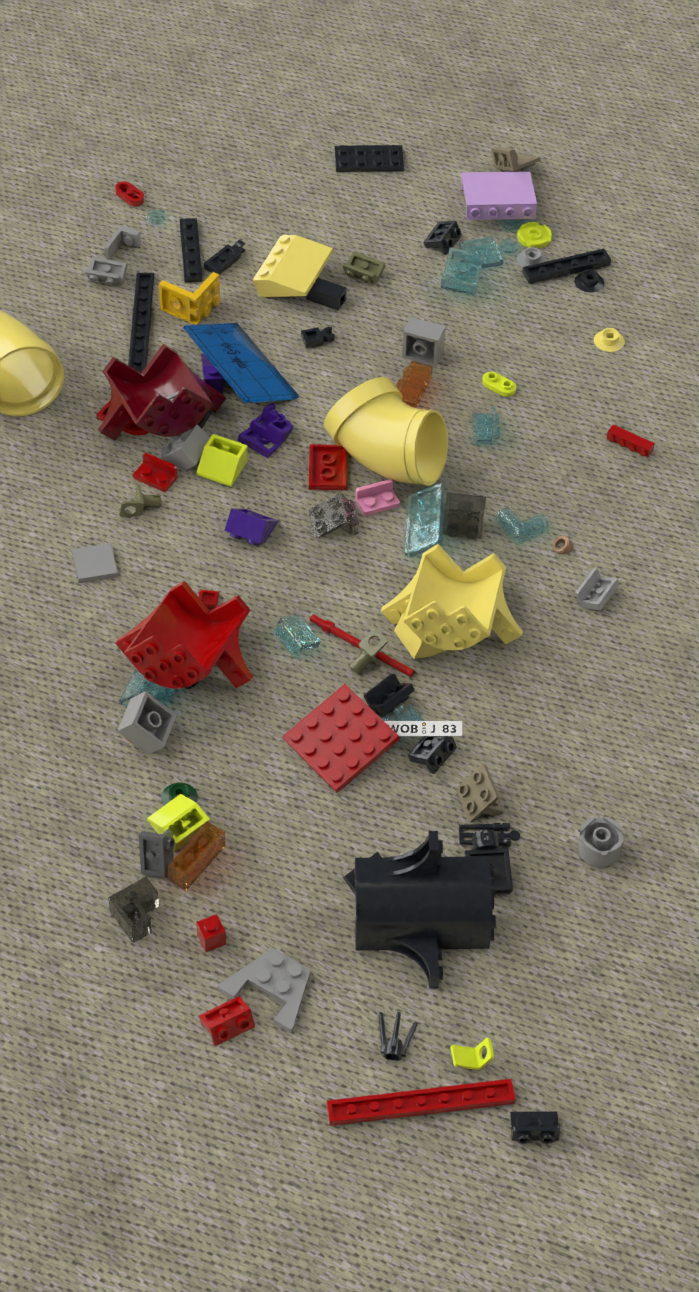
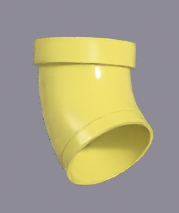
[0,310,64,416]
[324,377,448,486]

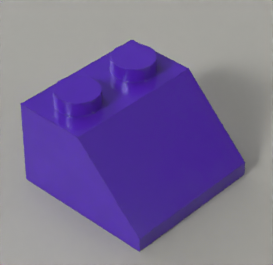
[224,508,279,546]

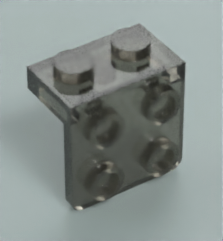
[309,493,359,539]

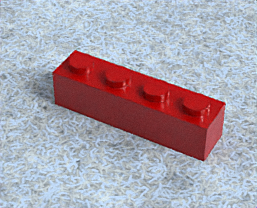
[607,424,655,457]

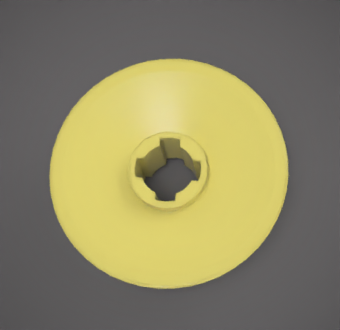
[594,328,625,352]

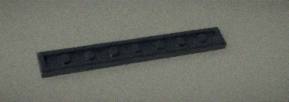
[128,272,155,373]

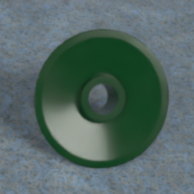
[161,782,198,806]

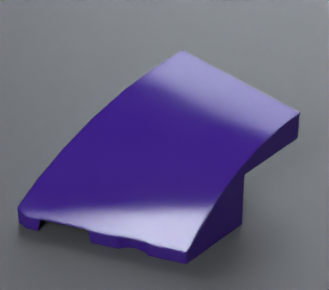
[237,403,294,458]

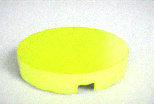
[517,222,552,248]

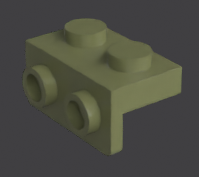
[342,252,386,284]

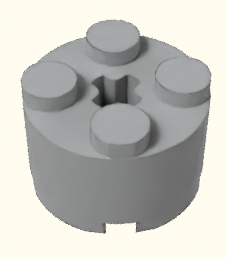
[578,817,623,868]

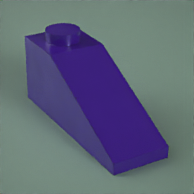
[201,353,223,393]

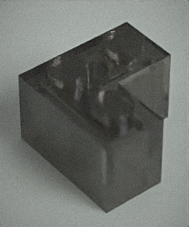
[108,876,159,943]

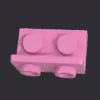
[356,479,400,516]

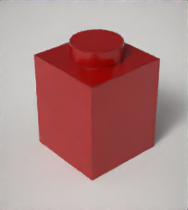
[196,914,226,952]

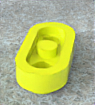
[482,372,516,397]

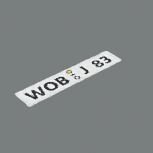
[384,721,462,736]

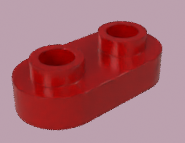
[115,181,144,207]

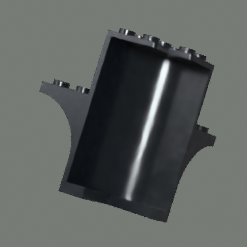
[354,831,496,989]

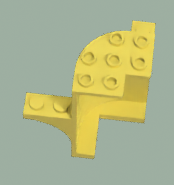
[381,544,523,650]

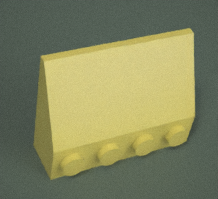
[253,235,334,297]

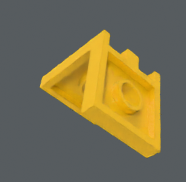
[159,272,221,326]

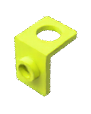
[450,1038,494,1070]

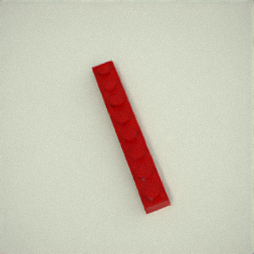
[326,1079,516,1126]

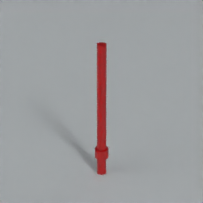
[310,614,415,677]

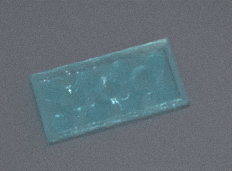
[404,483,445,558]

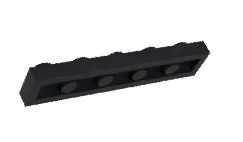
[179,218,202,283]
[522,248,611,284]

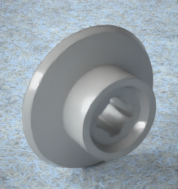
[517,247,547,268]

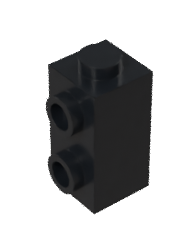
[306,278,347,311]

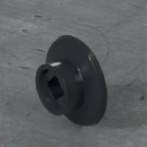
[574,269,605,293]

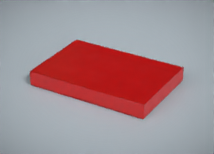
[308,444,347,490]

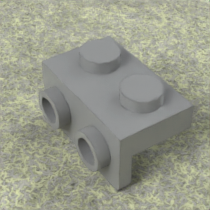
[85,257,128,286]
[575,568,620,610]

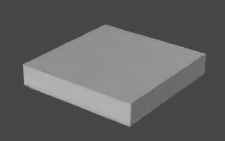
[72,543,118,583]

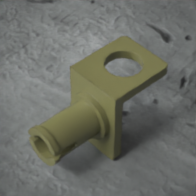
[119,485,161,517]
[349,629,388,675]

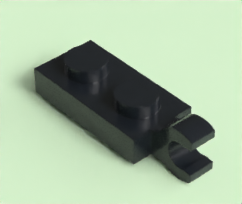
[204,240,246,274]

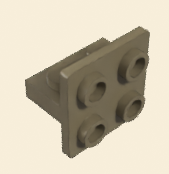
[456,764,503,822]

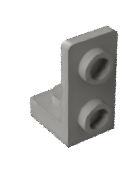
[104,225,141,260]

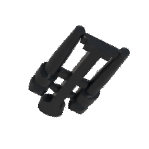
[459,823,520,847]

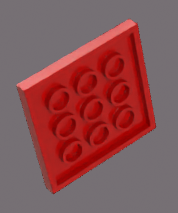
[282,684,400,793]

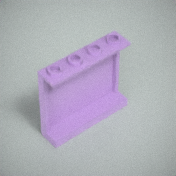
[461,171,537,220]

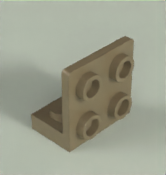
[491,146,541,172]

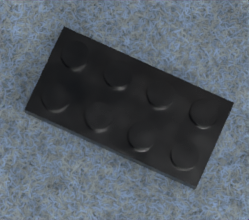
[334,145,404,172]

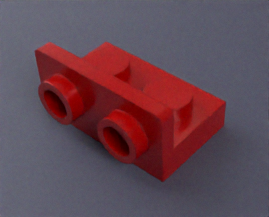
[133,452,178,493]
[199,996,255,1046]

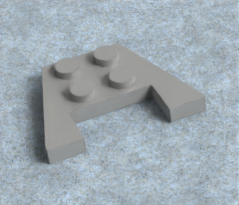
[217,948,311,1033]

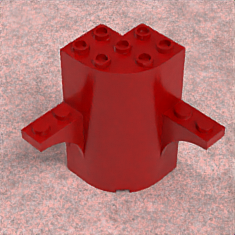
[115,580,253,689]

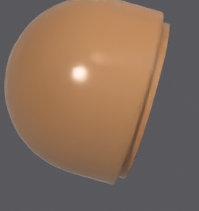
[553,535,573,554]

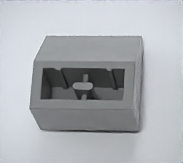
[158,425,210,470]

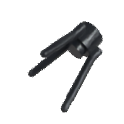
[379,1012,417,1061]

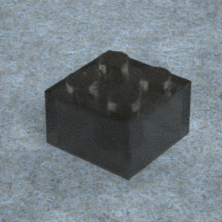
[442,492,486,539]

